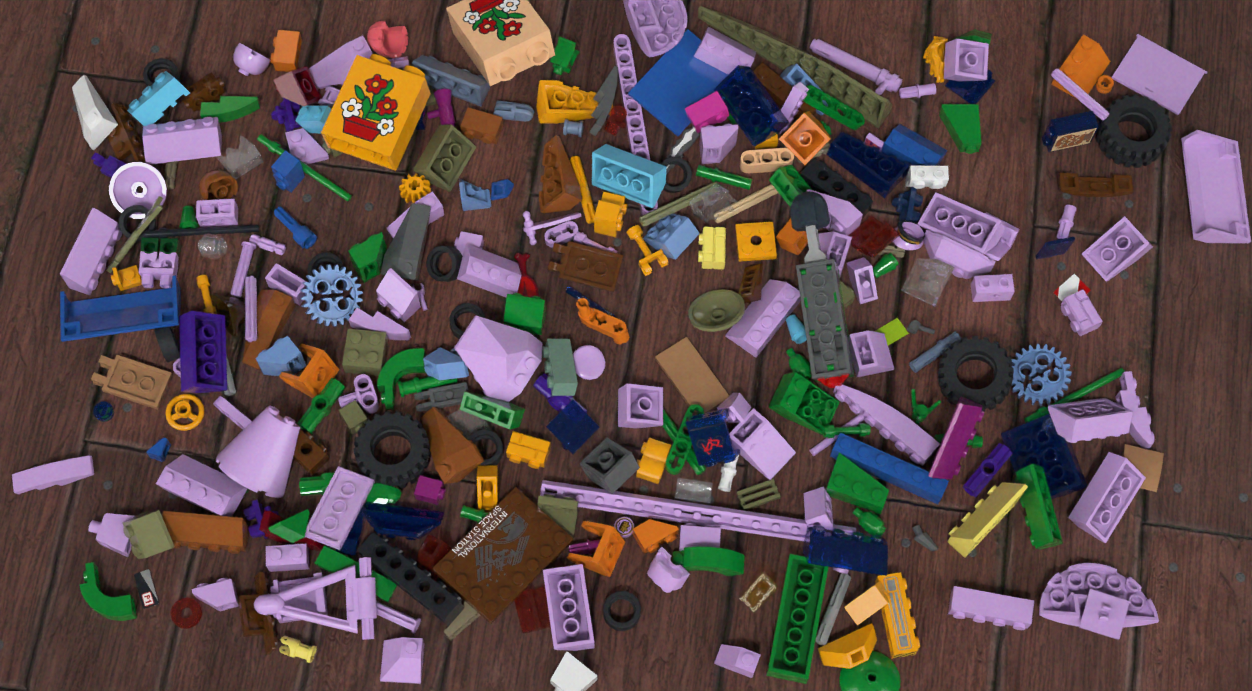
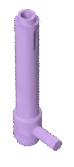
[810,39,903,95]

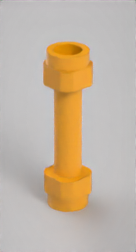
[196,275,217,314]

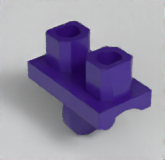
[271,97,301,132]
[244,500,279,539]

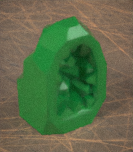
[366,483,401,507]

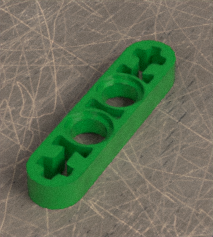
[803,85,865,130]
[665,404,704,475]

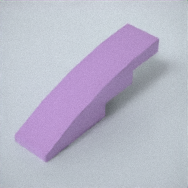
[12,455,94,494]

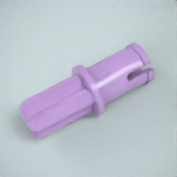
[899,83,936,99]
[1057,205,1076,241]

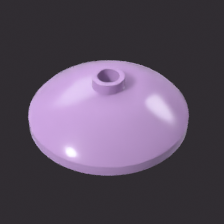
[109,162,167,218]

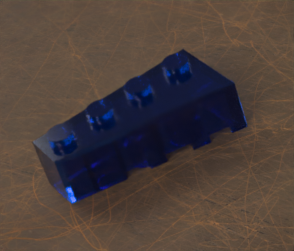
[827,132,911,198]

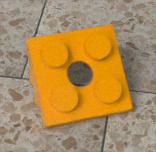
[735,222,777,261]

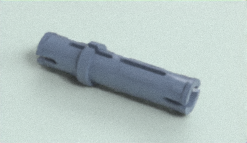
[909,331,961,373]

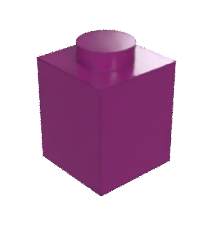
[414,475,446,505]

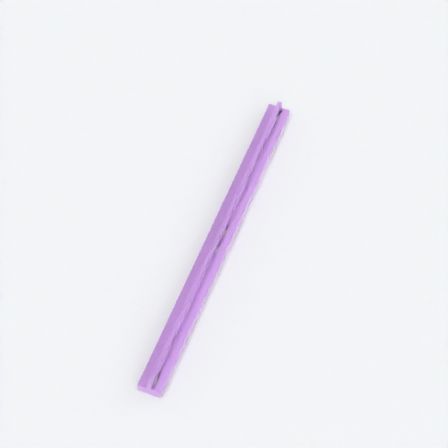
[540,480,856,549]

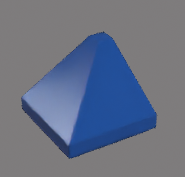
[491,179,514,201]

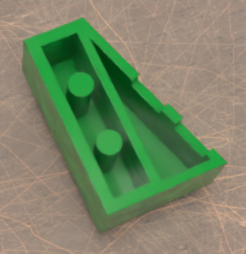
[826,453,889,514]

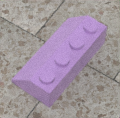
[142,117,222,165]
[918,192,1005,254]
[60,208,122,295]
[726,279,801,358]
[1048,398,1133,443]
[1068,452,1146,543]
[156,454,248,517]
[543,564,595,651]

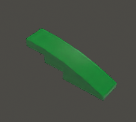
[315,546,397,603]

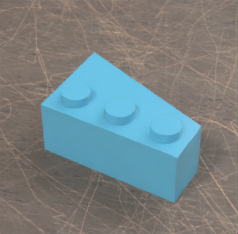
[127,71,190,126]

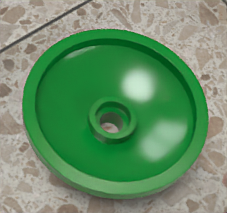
[839,651,900,691]

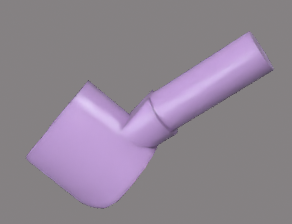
[413,283,428,311]

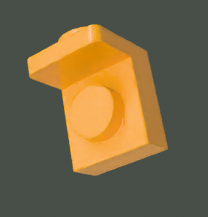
[111,265,142,291]

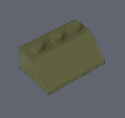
[413,125,476,192]

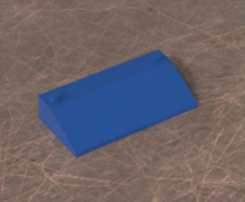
[60,275,181,342]

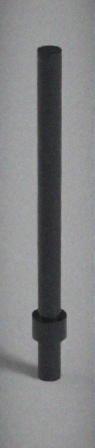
[143,225,259,239]

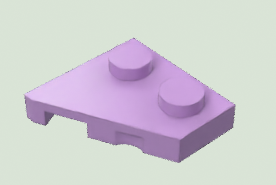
[285,128,329,165]

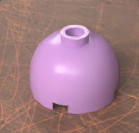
[233,43,271,76]

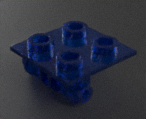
[945,69,995,104]
[546,399,599,454]

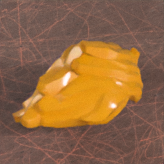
[923,36,948,83]

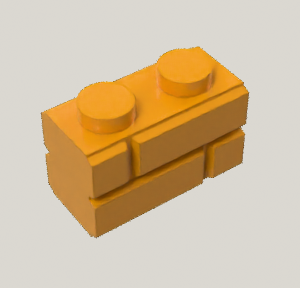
[506,431,551,469]

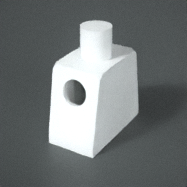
[550,652,597,691]

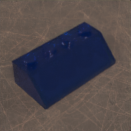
[714,65,789,146]
[803,525,888,576]

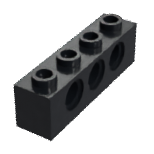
[800,158,873,220]

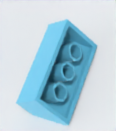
[592,144,666,208]

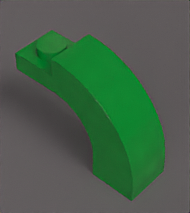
[377,348,426,410]
[672,547,745,576]
[79,562,137,621]

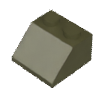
[122,510,175,559]

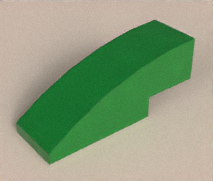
[200,96,260,123]

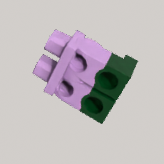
[139,238,182,289]

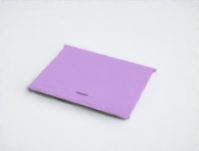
[1111,34,1207,115]

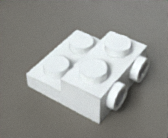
[905,166,949,189]

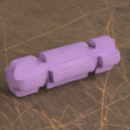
[249,234,286,255]

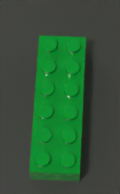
[766,554,829,684]

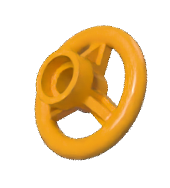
[166,394,205,431]

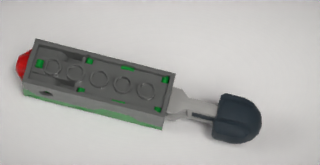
[790,191,854,388]

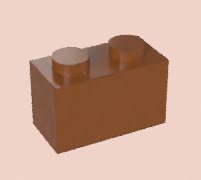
[460,107,503,144]

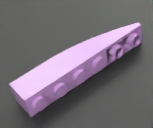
[833,385,940,466]

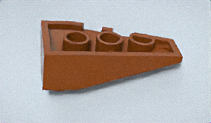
[538,135,582,213]
[242,290,296,370]
[421,407,484,484]

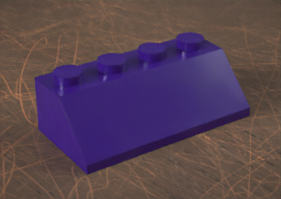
[179,311,227,393]

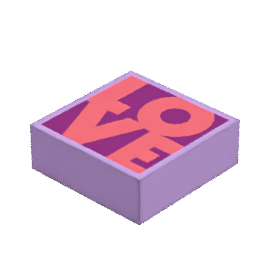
[863,133,884,156]

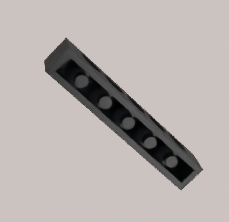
[357,532,464,626]

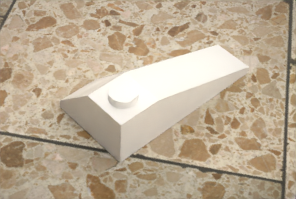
[72,75,118,150]

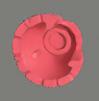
[367,21,408,58]

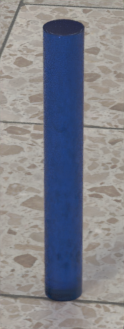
[565,286,616,318]

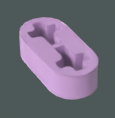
[544,221,578,248]

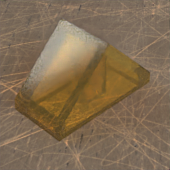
[740,572,778,613]

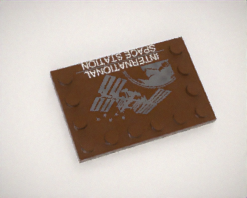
[432,487,574,624]

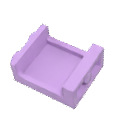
[271,573,328,623]

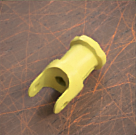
[279,636,317,663]

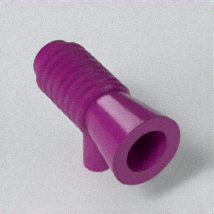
[427,89,455,126]

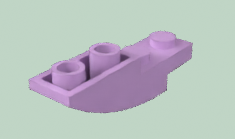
[1115,371,1154,449]

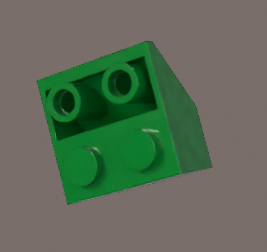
[348,232,387,283]
[504,293,546,335]

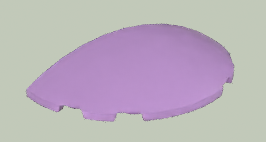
[623,0,687,57]
[1039,563,1159,628]

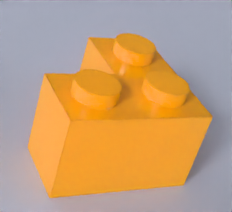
[594,192,628,237]

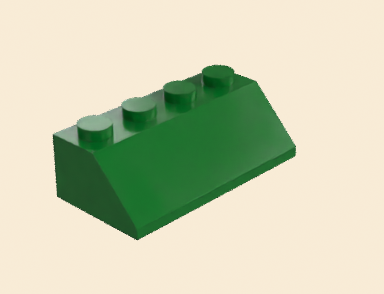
[1015,464,1063,550]

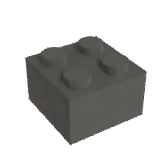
[579,438,640,494]

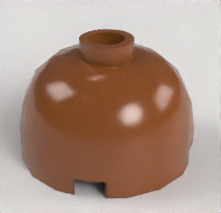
[199,170,238,200]

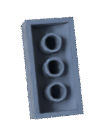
[412,55,490,107]

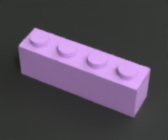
[948,586,1034,630]

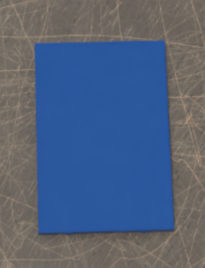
[628,29,732,137]

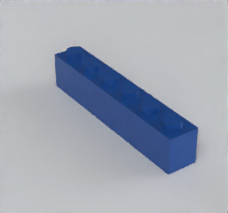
[830,433,949,505]

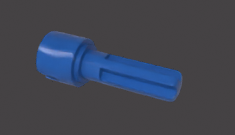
[274,206,317,249]

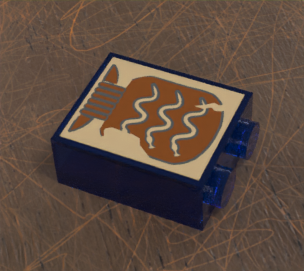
[1042,111,1099,152]

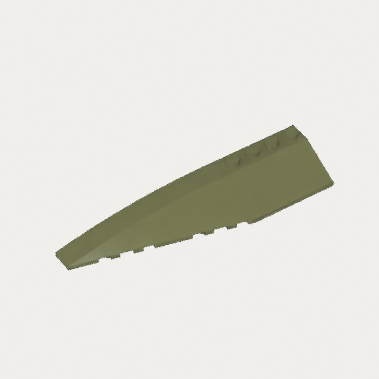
[698,6,893,129]

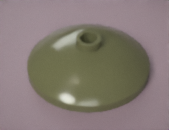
[688,289,745,332]

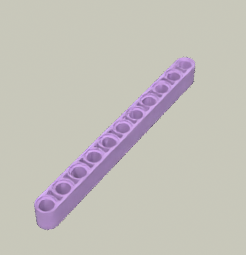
[614,34,658,216]

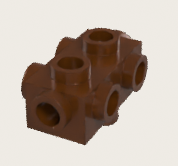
[182,72,225,112]

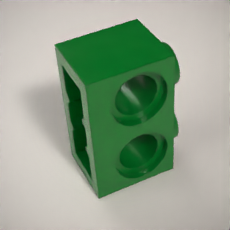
[769,165,812,208]

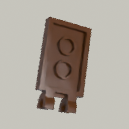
[547,241,623,292]

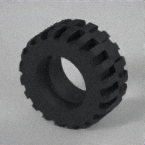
[1096,94,1172,168]
[938,336,1014,411]
[354,411,431,489]

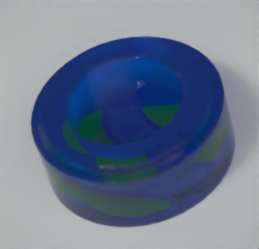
[93,401,114,422]

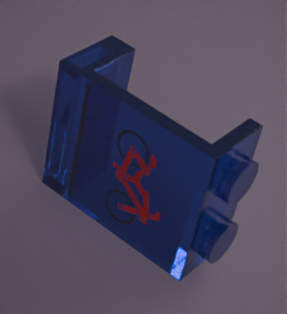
[686,408,740,467]

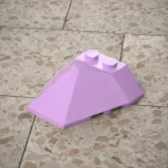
[454,316,542,402]

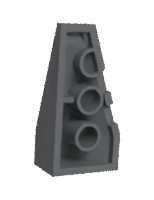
[381,203,431,281]

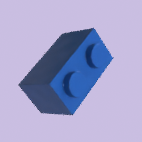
[271,151,305,193]

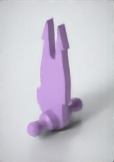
[523,211,581,245]

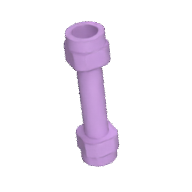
[573,231,618,254]

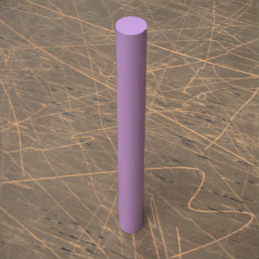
[809,411,865,456]

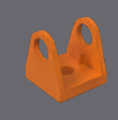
[279,344,340,398]
[567,521,625,577]

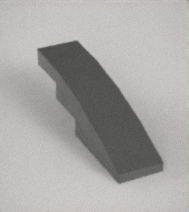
[589,66,618,136]

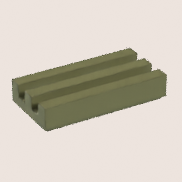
[737,479,781,511]

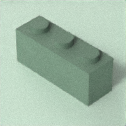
[542,339,578,396]

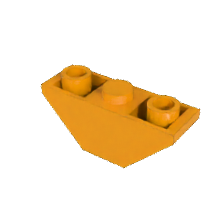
[818,623,877,669]

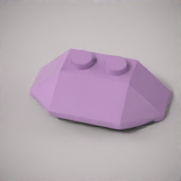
[923,230,996,279]

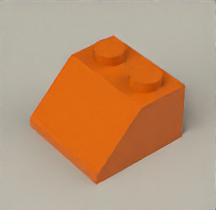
[779,111,831,165]

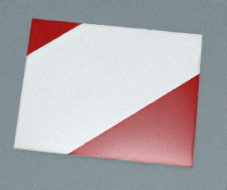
[1053,274,1091,301]

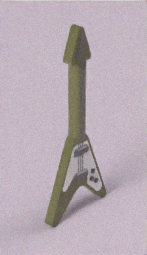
[106,196,163,273]

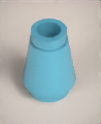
[786,315,807,344]

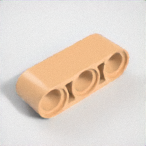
[740,148,794,174]

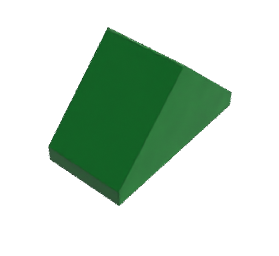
[268,509,310,543]

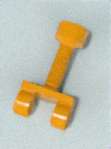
[627,225,668,276]

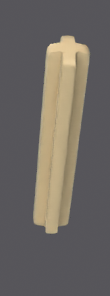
[713,184,778,223]

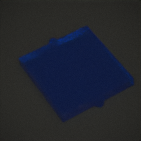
[1035,236,1075,260]

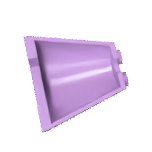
[216,406,300,498]

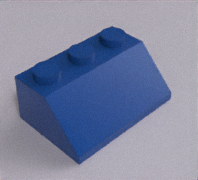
[881,124,948,168]

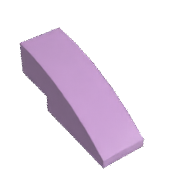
[348,308,411,340]

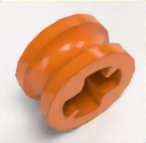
[1096,75,1114,94]

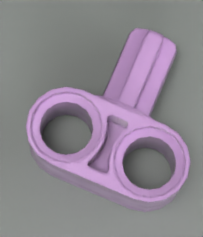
[338,374,379,414]

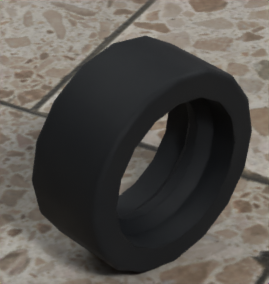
[143,58,180,86]
[660,157,692,193]
[119,205,156,242]
[426,246,463,282]
[307,253,343,290]
[449,303,485,340]
[154,326,180,363]
[468,430,503,466]
[603,591,641,631]

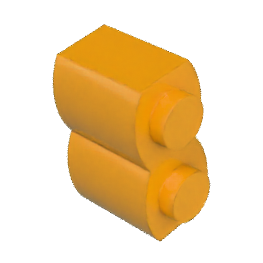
[636,438,671,484]

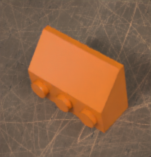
[1052,34,1111,100]

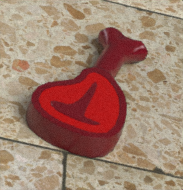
[514,252,539,298]

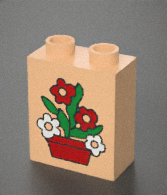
[446,0,555,86]

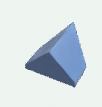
[459,178,491,211]

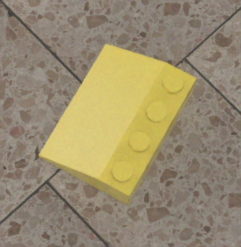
[948,482,1028,558]

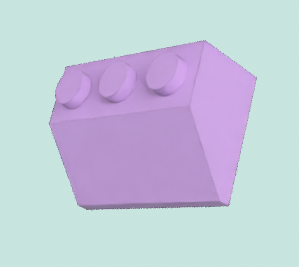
[694,27,756,82]
[457,244,521,297]

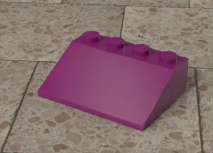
[928,396,985,480]

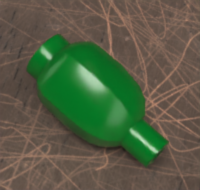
[786,348,812,380]
[853,507,886,537]

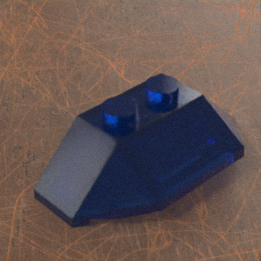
[362,502,444,540]

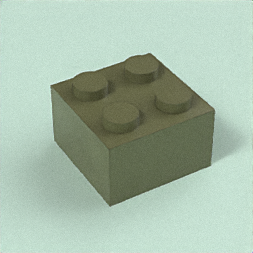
[342,329,388,376]

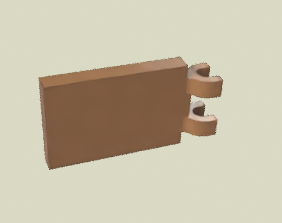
[91,355,172,410]

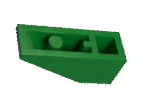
[459,391,525,429]

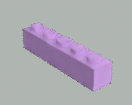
[774,82,809,134]

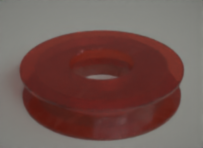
[170,598,202,629]

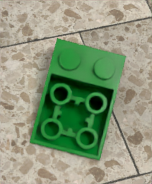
[768,372,840,435]

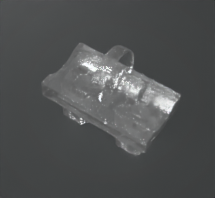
[675,478,713,503]

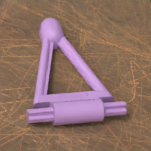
[254,557,377,640]

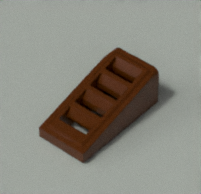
[739,264,763,303]

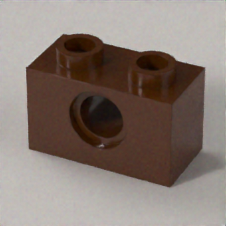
[293,430,329,476]

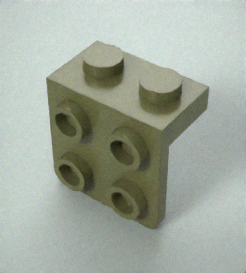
[537,494,578,545]

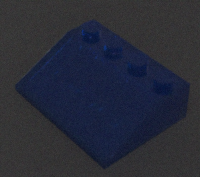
[1001,414,1088,499]

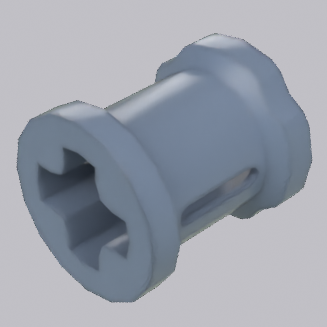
[563,119,584,137]

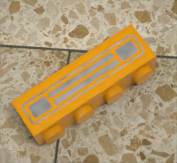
[875,572,920,659]

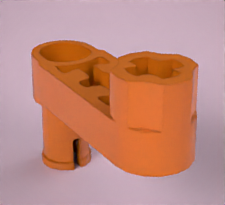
[576,298,630,344]

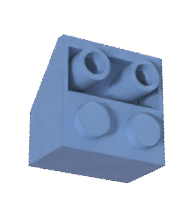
[643,214,700,260]
[256,336,306,376]

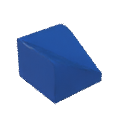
[146,438,171,462]

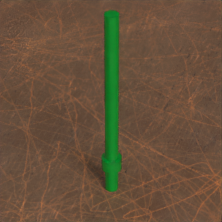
[257,134,352,202]
[1024,368,1125,425]

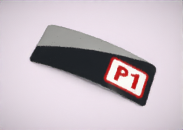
[134,569,159,609]

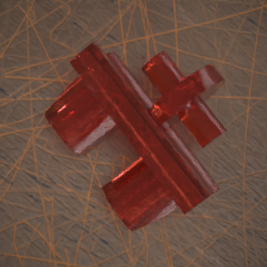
[603,105,627,136]

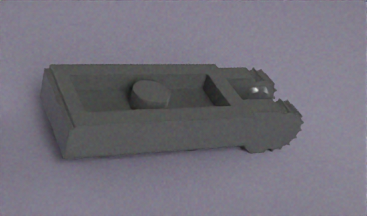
[414,382,468,412]

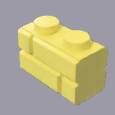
[698,227,726,269]

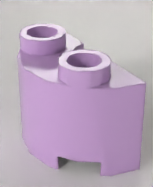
[647,547,690,593]

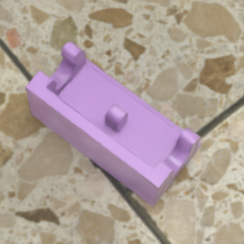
[804,487,833,531]

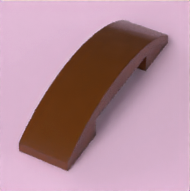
[1059,173,1133,197]

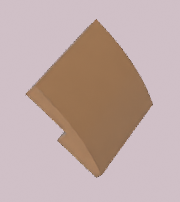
[1122,444,1164,492]

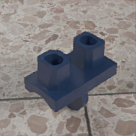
[892,187,923,223]

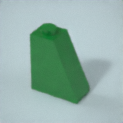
[939,104,981,154]

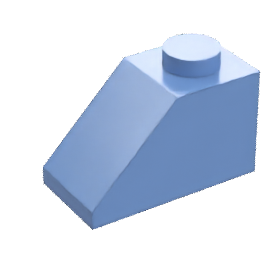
[423,347,469,380]

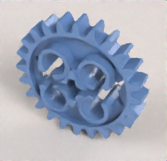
[300,264,363,326]
[1011,344,1072,406]

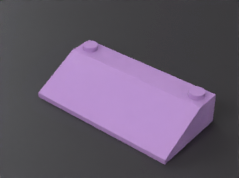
[1181,130,1251,243]

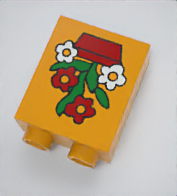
[321,54,431,171]

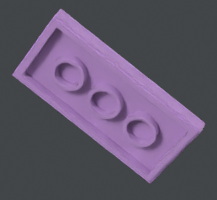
[305,466,375,550]

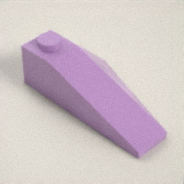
[309,36,373,89]

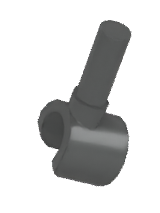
[907,320,935,334]

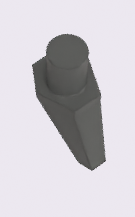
[912,525,939,551]

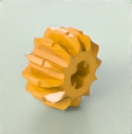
[399,173,431,203]

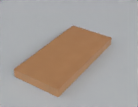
[655,337,729,416]

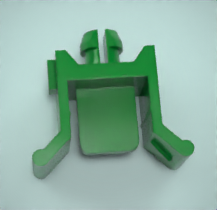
[550,36,580,75]

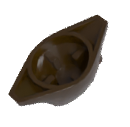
[212,293,245,337]

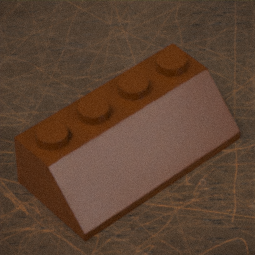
[162,511,249,554]

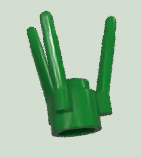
[911,389,941,424]

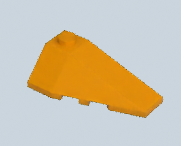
[536,80,615,124]

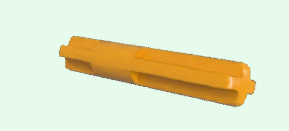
[570,156,595,224]

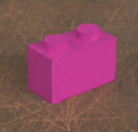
[685,91,730,134]

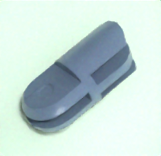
[493,100,534,122]

